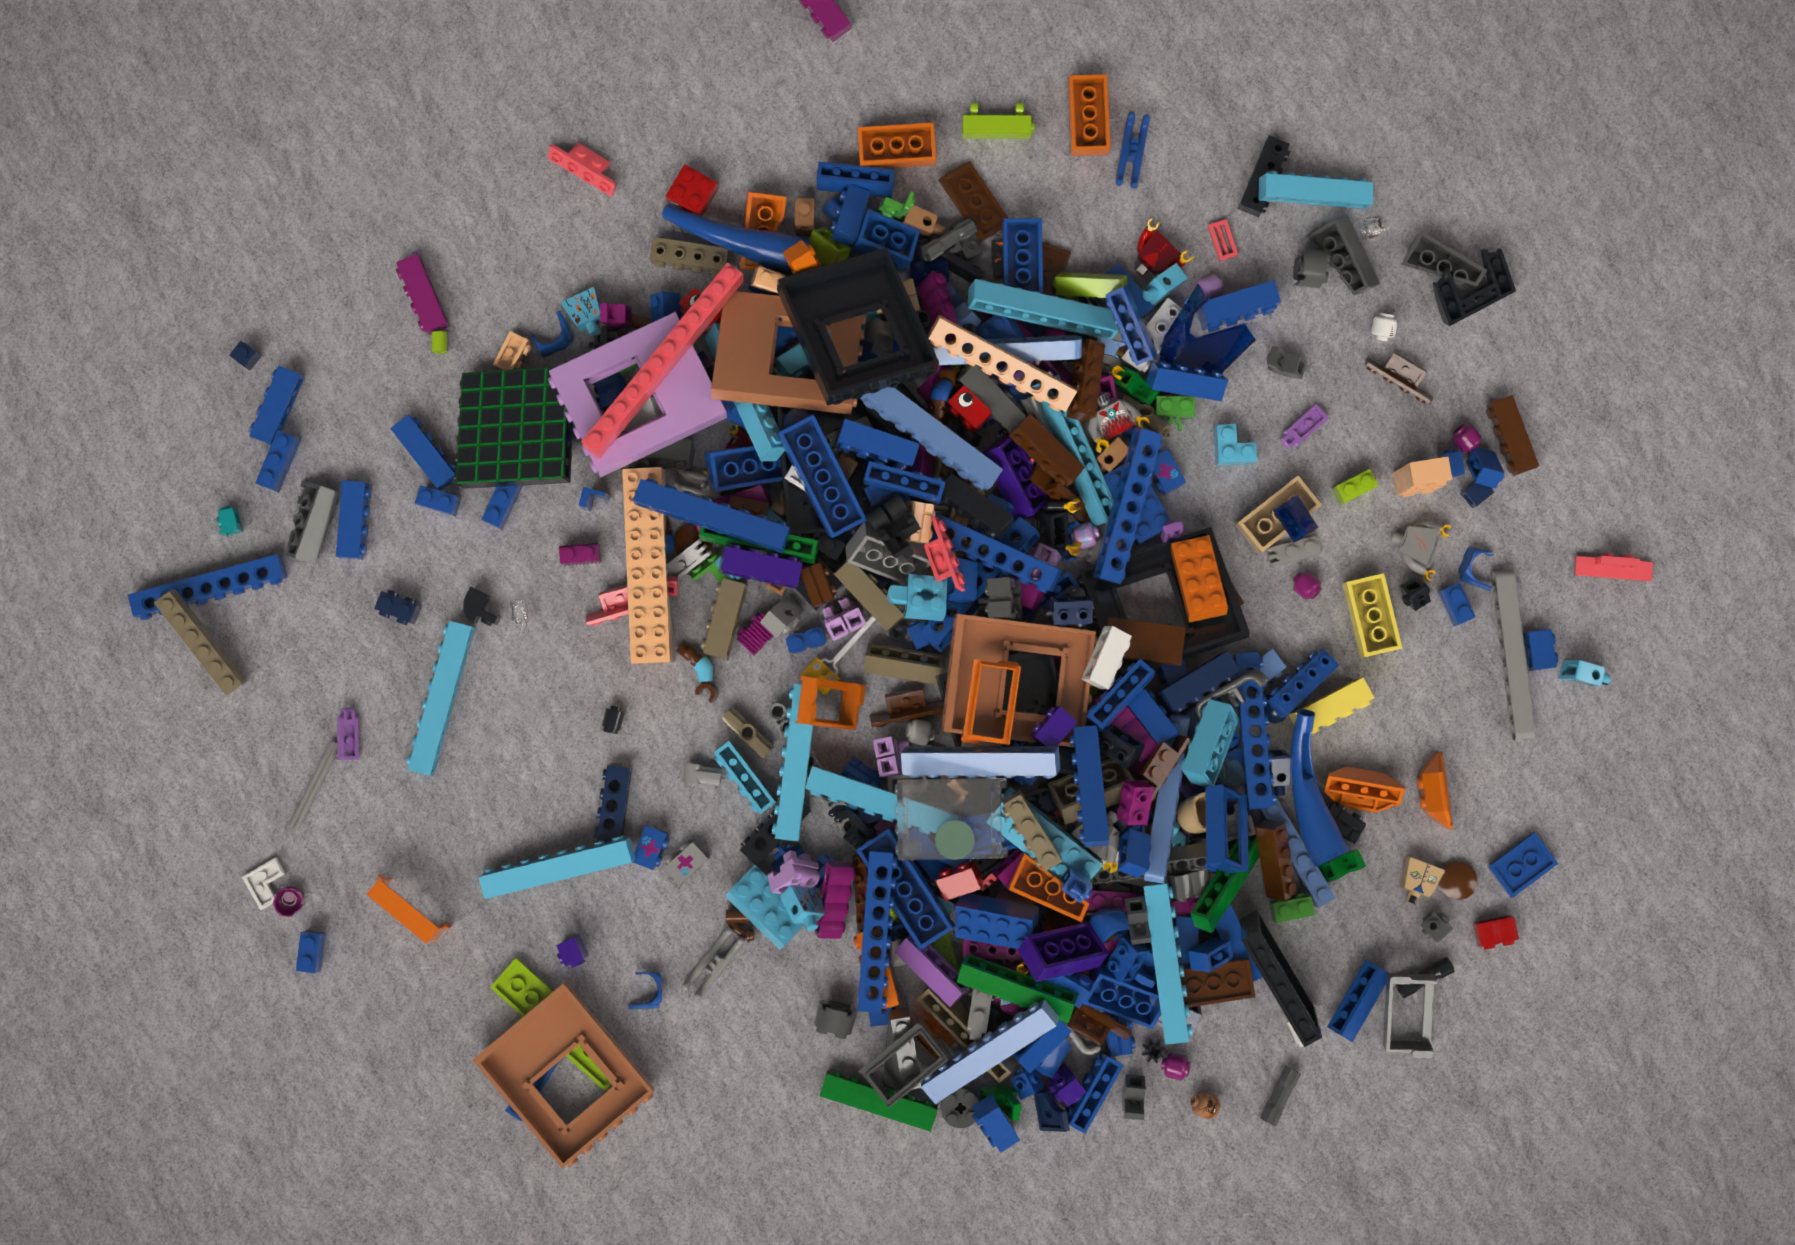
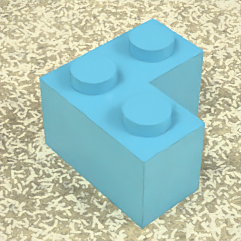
[1214,424,1257,466]

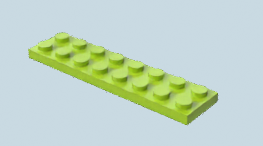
[490,958,611,1091]

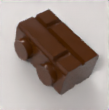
[800,563,837,608]

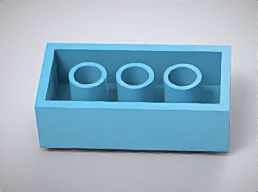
[1181,699,1240,787]
[725,865,805,950]

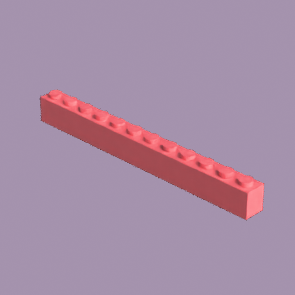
[581,262,744,459]

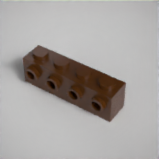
[1067,339,1105,422]
[1486,395,1540,476]
[1009,414,1085,488]
[1255,819,1297,901]

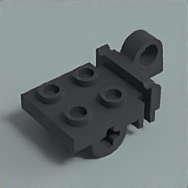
[866,376,929,435]
[863,492,921,559]

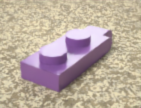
[1280,404,1329,449]
[1160,521,1183,543]
[337,708,359,760]

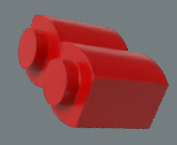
[1473,915,1519,950]

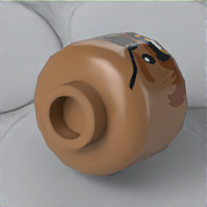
[1190,1091,1221,1119]

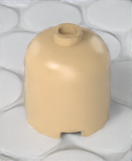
[1177,792,1206,834]

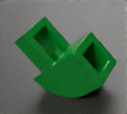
[1114,366,1160,405]
[1318,849,1366,882]
[980,1085,1022,1122]

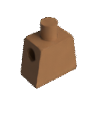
[795,198,816,237]
[901,205,945,238]
[1096,437,1129,475]

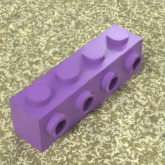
[895,935,969,1007]

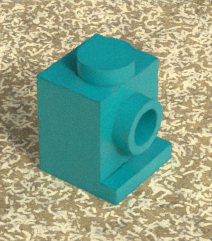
[217,506,243,536]

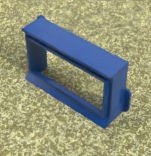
[1205,784,1249,873]

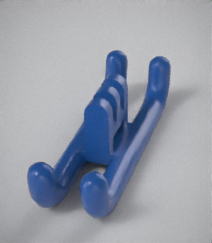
[1115,112,1150,189]

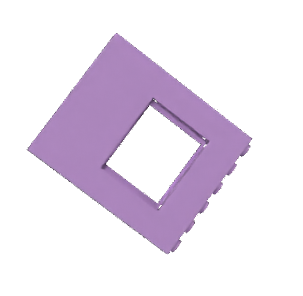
[548,312,727,478]

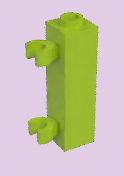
[962,103,1035,139]
[1053,272,1127,308]

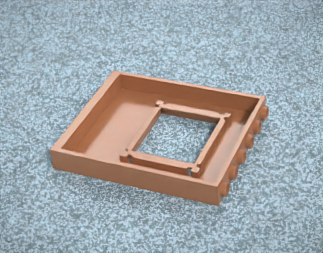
[711,291,866,414]
[941,614,1098,748]
[473,981,655,1169]

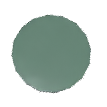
[935,820,975,860]

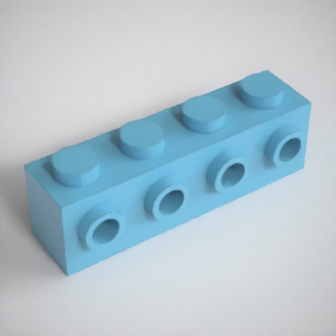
[713,741,777,814]

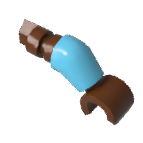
[676,642,718,703]

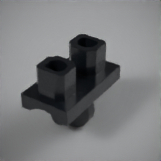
[589,326,620,349]

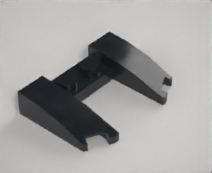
[1433,248,1516,326]

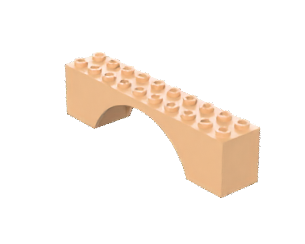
[622,467,674,664]

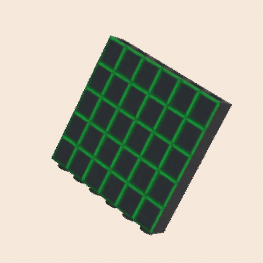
[454,366,573,489]

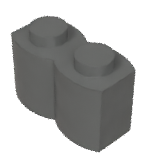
[1167,869,1209,902]

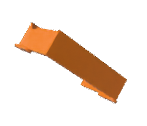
[961,659,1021,745]
[795,676,866,730]
[366,874,452,944]

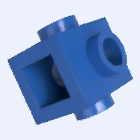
[1010,1067,1044,1100]

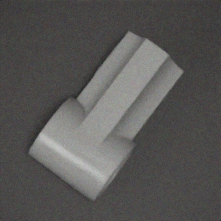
[683,763,722,785]

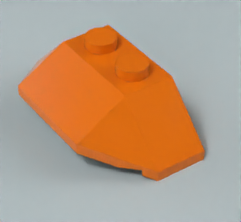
[1416,752,1454,829]
[1324,766,1405,813]

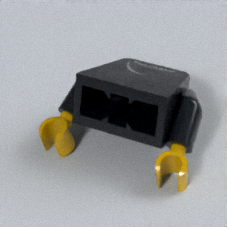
[1035,499,1082,556]

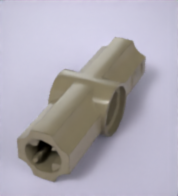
[1122,395,1171,439]
[721,707,774,759]

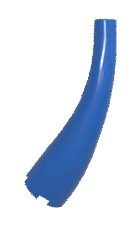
[662,203,809,275]
[1291,709,1350,867]

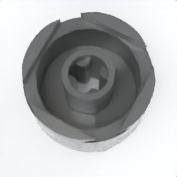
[1293,247,1330,288]
[814,1000,857,1039]
[941,1086,979,1128]

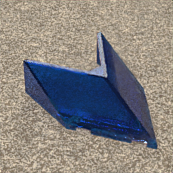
[1158,284,1256,395]

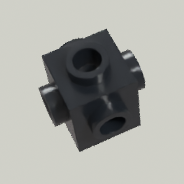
[1400,576,1431,611]

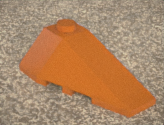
[740,190,787,270]

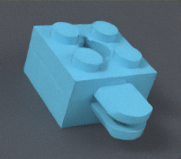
[887,574,947,621]

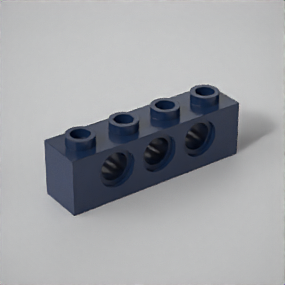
[594,765,632,843]

